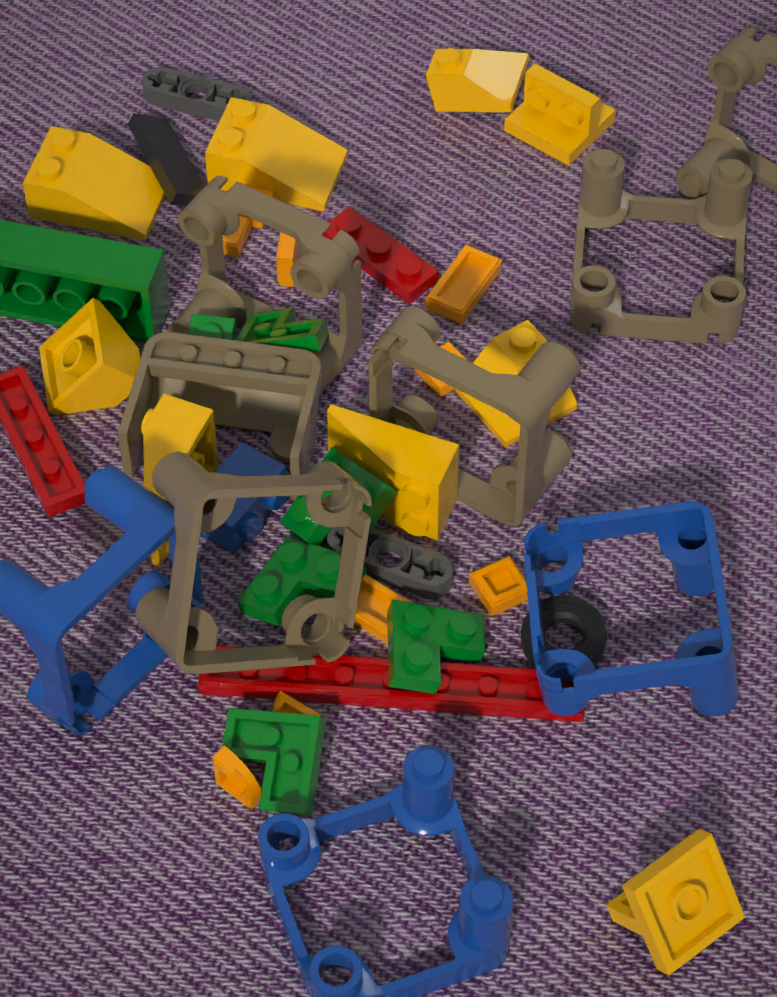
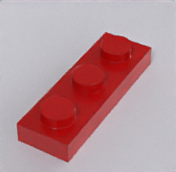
[322,207,439,304]

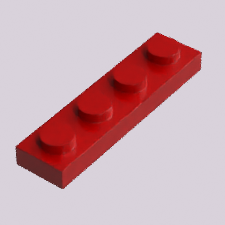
[0,365,85,518]

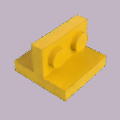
[504,64,616,166]
[606,829,745,975]

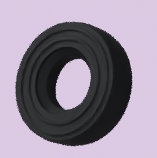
[521,595,607,668]

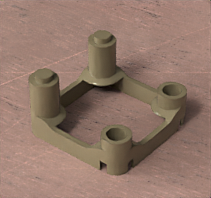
[676,27,777,199]
[570,149,753,344]
[168,176,362,396]
[368,306,580,526]
[136,452,372,674]

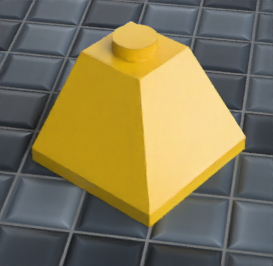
[426,48,530,112]
[39,298,141,416]
[455,320,577,448]

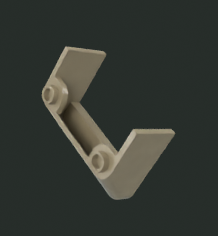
[118,332,321,501]

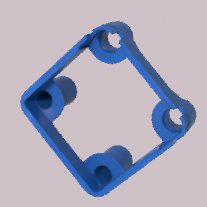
[0,465,204,736]
[524,502,739,717]
[258,745,513,997]

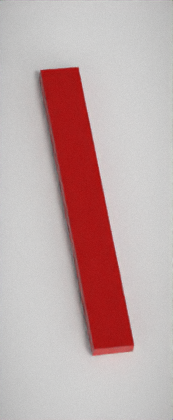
[198,646,584,722]

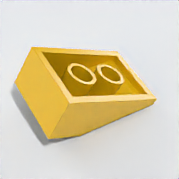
[205,97,348,212]
[23,126,166,241]
[141,393,219,567]
[327,404,459,541]

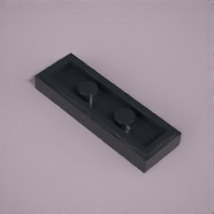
[128,113,204,207]

